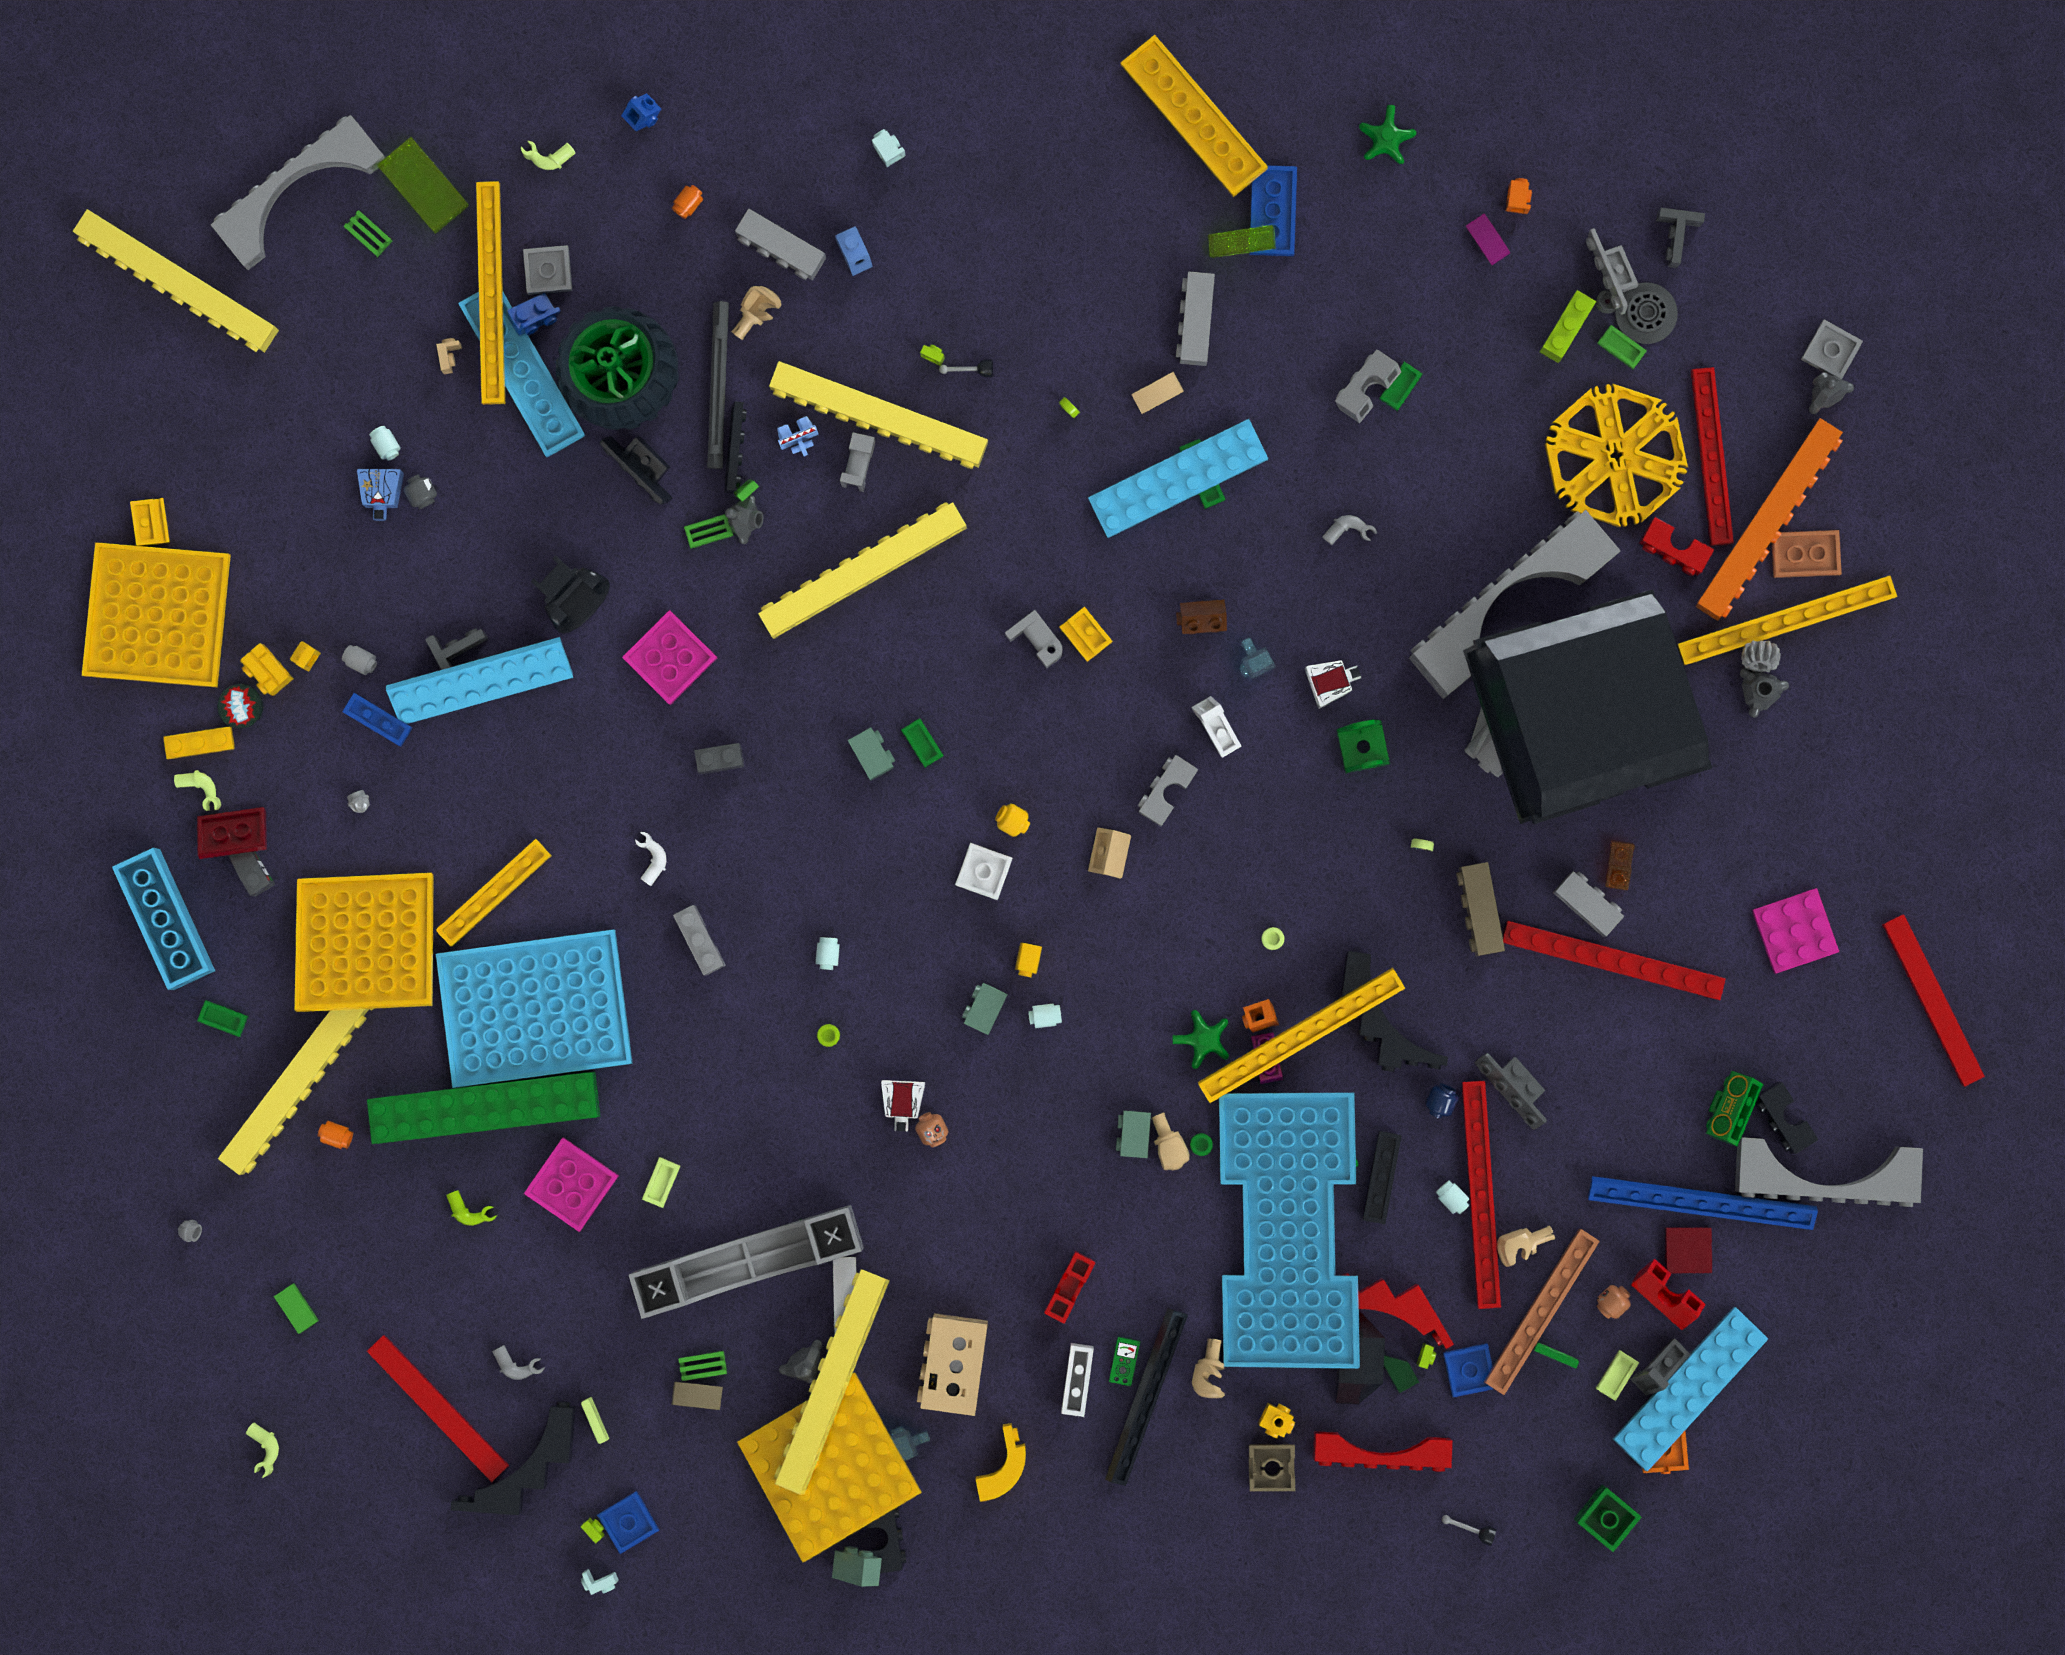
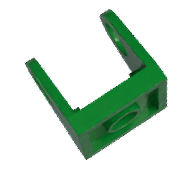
[1337,720,1390,773]

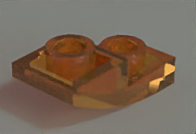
[1605,840,1635,890]

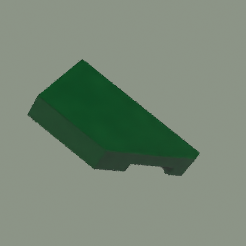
[1384,1355,1419,1393]

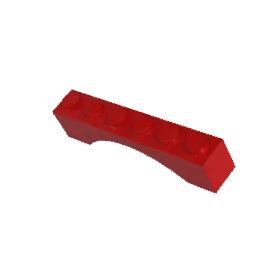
[1313,1431,1453,1472]

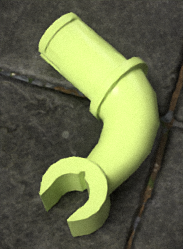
[521,141,576,170]
[174,770,221,811]
[246,1423,279,1478]

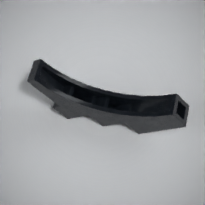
[1340,951,1448,1072]

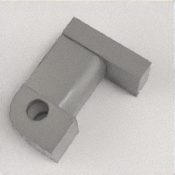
[840,432,875,492]
[1005,610,1063,669]

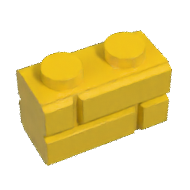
[240,643,294,696]

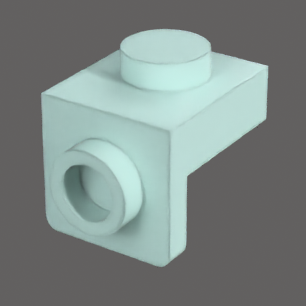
[581,1569,619,1595]

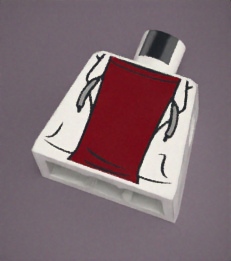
[1305,661,1361,709]
[881,1080,925,1131]

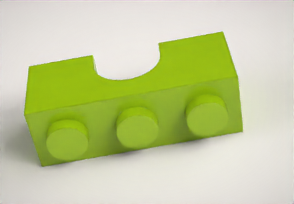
[1539,290,1596,363]

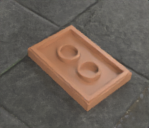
[1772,530,1842,578]

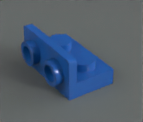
[505,293,561,336]

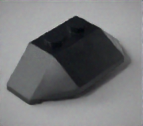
[1336,1313,1385,1404]

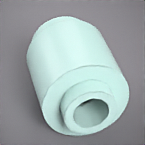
[369,426,401,461]
[816,937,840,970]
[1028,1003,1062,1028]
[1436,1180,1469,1214]

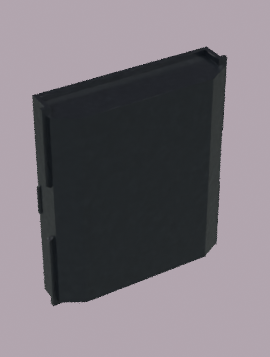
[1463,589,1712,825]

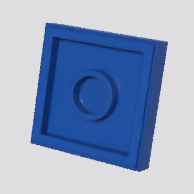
[1443,1343,1493,1397]
[597,1491,660,1554]

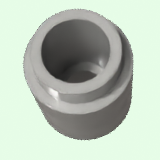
[342,645,377,675]

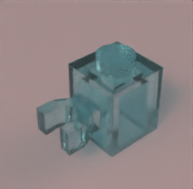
[1239,637,1276,681]
[890,1426,930,1461]

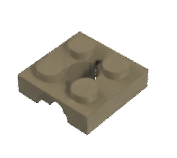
[1249,1444,1295,1491]

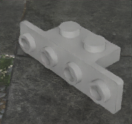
[1586,228,1638,315]

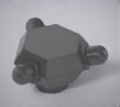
[1809,372,1854,414]
[725,495,764,544]
[1740,668,1789,718]
[779,1340,822,1383]

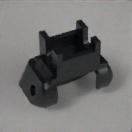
[531,555,610,634]

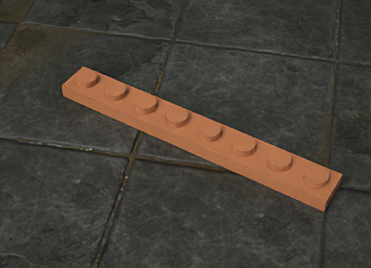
[1484,1229,1600,1395]

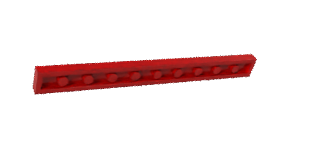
[1503,921,1726,1000]
[1461,1081,1501,1309]

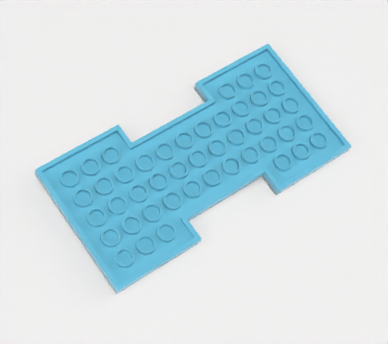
[1219,1093,1360,1369]

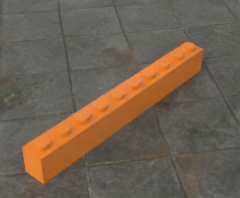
[1695,418,1843,621]

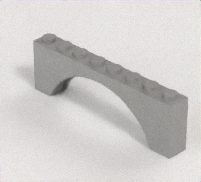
[211,115,387,270]
[1735,1137,1923,1207]

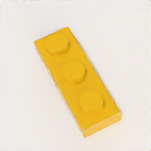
[163,727,235,759]

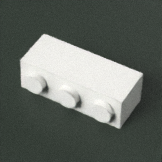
[1061,1343,1094,1417]

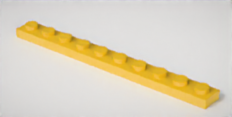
[476,181,505,405]
[1677,576,1897,666]
[1198,968,1405,1103]

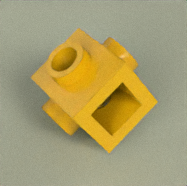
[1258,1403,1295,1438]

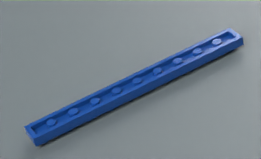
[1588,1176,1818,1230]

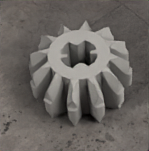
[1741,640,1781,673]

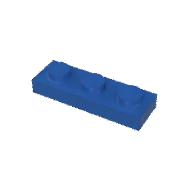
[342,693,412,747]

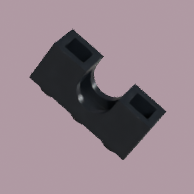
[1756,1082,1818,1154]
[868,1507,907,1573]

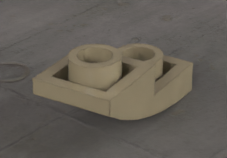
[671,1382,723,1410]

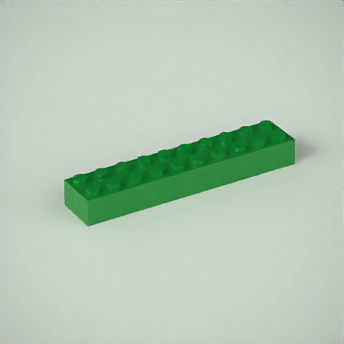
[367,1072,600,1144]

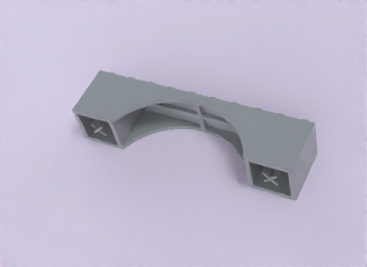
[1409,510,1620,699]
[629,1205,864,1319]

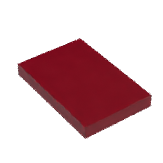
[197,807,267,859]

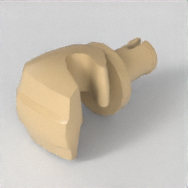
[731,286,782,340]
[1151,1113,1189,1171]
[1497,1226,1555,1267]
[1192,1339,1225,1398]

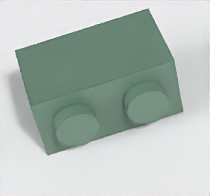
[848,728,895,781]
[962,983,1008,1035]
[1116,1110,1151,1158]
[832,1546,882,1587]

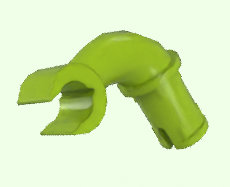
[446,1190,497,1226]

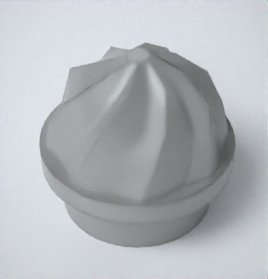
[347,790,370,813]
[178,1220,202,1242]

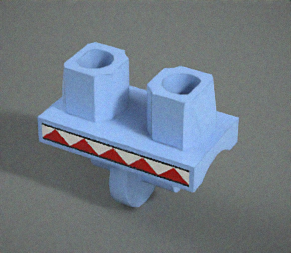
[777,416,819,456]

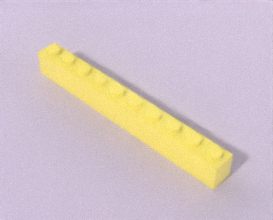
[73,209,279,353]
[769,361,988,469]
[758,502,967,639]
[218,1008,374,1175]
[774,1269,890,1495]

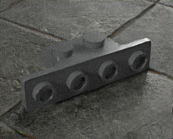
[1474,1053,1547,1130]

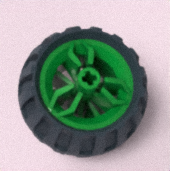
[556,306,679,430]

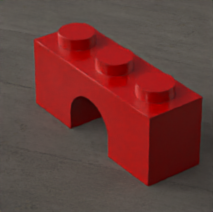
[1639,517,1714,576]
[1044,1251,1096,1324]
[1631,1259,1706,1330]

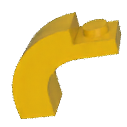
[976,1423,1026,1502]

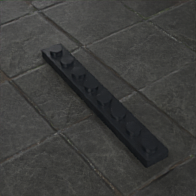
[1105,1308,1188,1486]

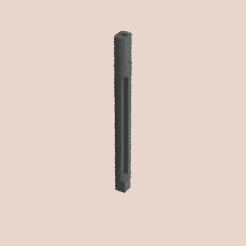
[707,301,729,469]

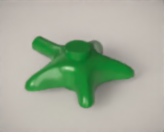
[1359,105,1417,164]
[1172,1010,1229,1069]

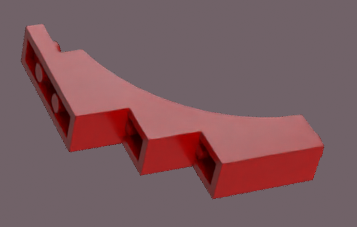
[1342,1273,1454,1349]

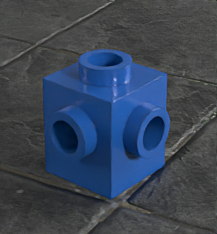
[621,93,662,131]

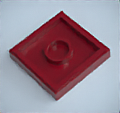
[1665,1227,1712,1273]

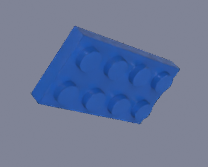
[1249,166,1297,256]

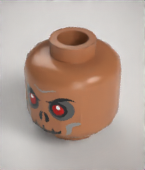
[915,1112,948,1147]
[1597,1285,1631,1319]

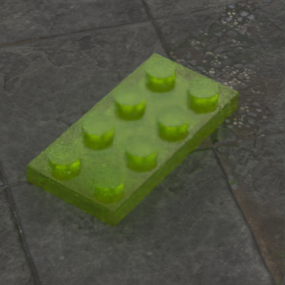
[377,137,469,234]

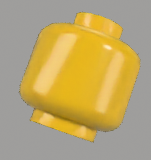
[995,804,1030,837]

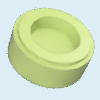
[1411,839,1434,851]
[1261,927,1284,950]

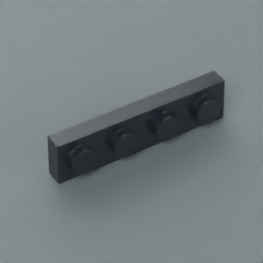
[724,401,747,494]
[1362,1131,1402,1224]

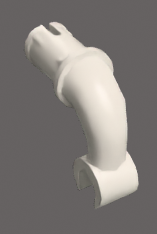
[635,832,667,886]

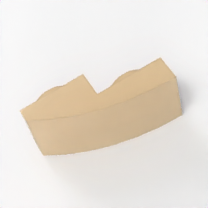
[1131,372,1184,414]

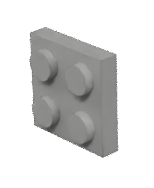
[523,245,572,295]
[1801,320,1863,379]

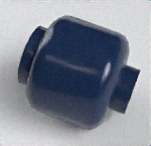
[1425,1083,1459,1118]

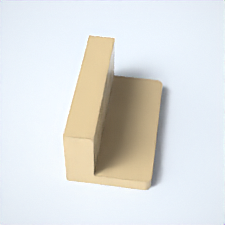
[1088,828,1131,878]

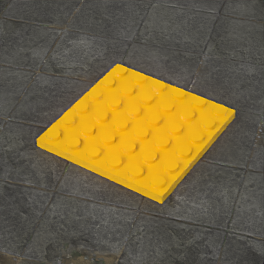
[82,542,231,688]
[295,873,433,1012]
[737,1373,922,1563]

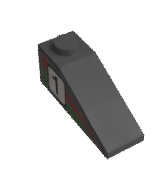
[229,851,275,896]

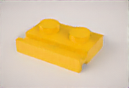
[130,498,170,546]
[1059,607,1113,662]

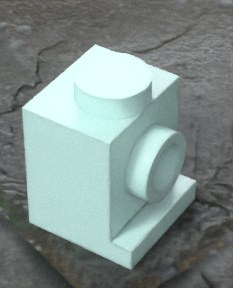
[872,129,906,167]

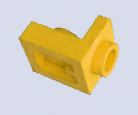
[290,641,321,672]

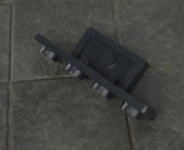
[599,436,673,505]

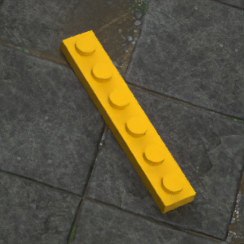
[436,839,552,947]

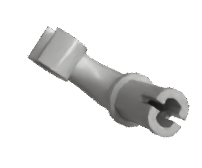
[1322,515,1377,545]
[492,1345,545,1380]

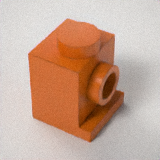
[1505,178,1532,214]
[1242,999,1279,1033]

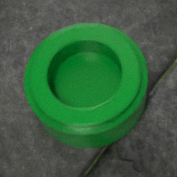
[1190,1133,1213,1156]

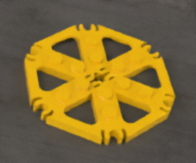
[1545,384,1688,527]

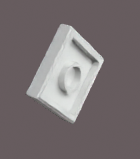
[955,843,1013,900]

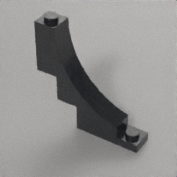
[451,1401,576,1515]

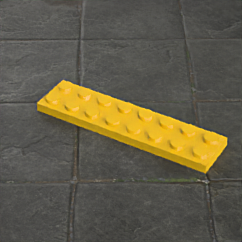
[1121,35,1268,197]

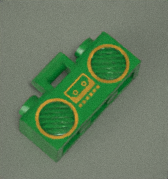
[1706,1071,1763,1147]

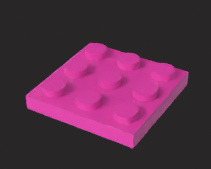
[622,610,717,705]
[1752,888,1839,974]
[524,1137,619,1232]

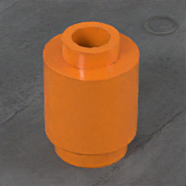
[671,185,703,219]
[317,1121,353,1149]

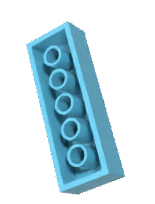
[112,848,215,990]

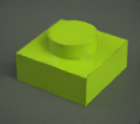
[920,345,945,366]
[1417,1343,1436,1369]
[581,1518,605,1544]

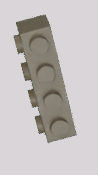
[1456,862,1505,956]

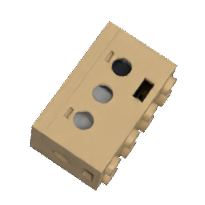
[917,1313,988,1416]

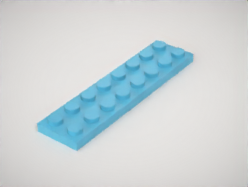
[458,292,586,457]
[1088,419,1268,538]
[386,637,573,724]
[1613,1307,1768,1471]

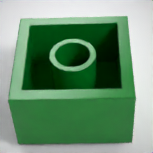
[1574,1484,1642,1552]

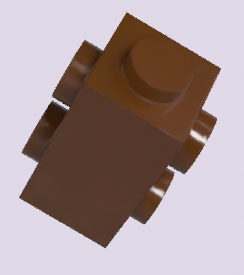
[1176,599,1227,634]

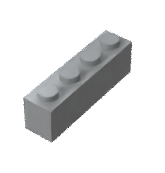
[735,209,826,281]
[1176,272,1215,366]

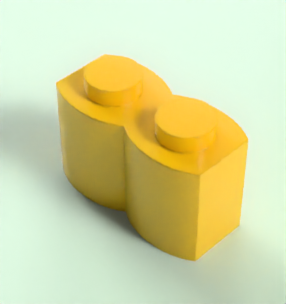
[1015,943,1042,978]

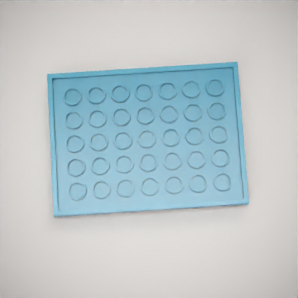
[436,930,633,1088]

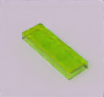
[1208,225,1276,258]

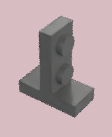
[1656,208,1705,268]
[425,628,488,670]
[1630,1338,1690,1395]

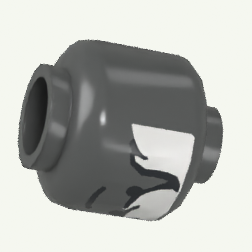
[404,474,437,509]

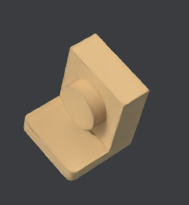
[436,338,462,374]

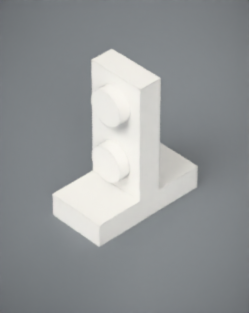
[1192,696,1241,758]

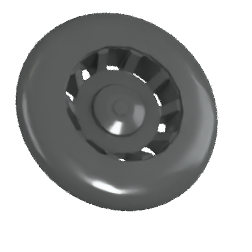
[1615,282,1678,344]

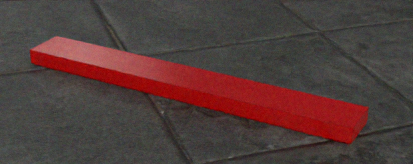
[1691,367,1734,546]
[1882,914,1985,1087]
[367,1335,509,1482]

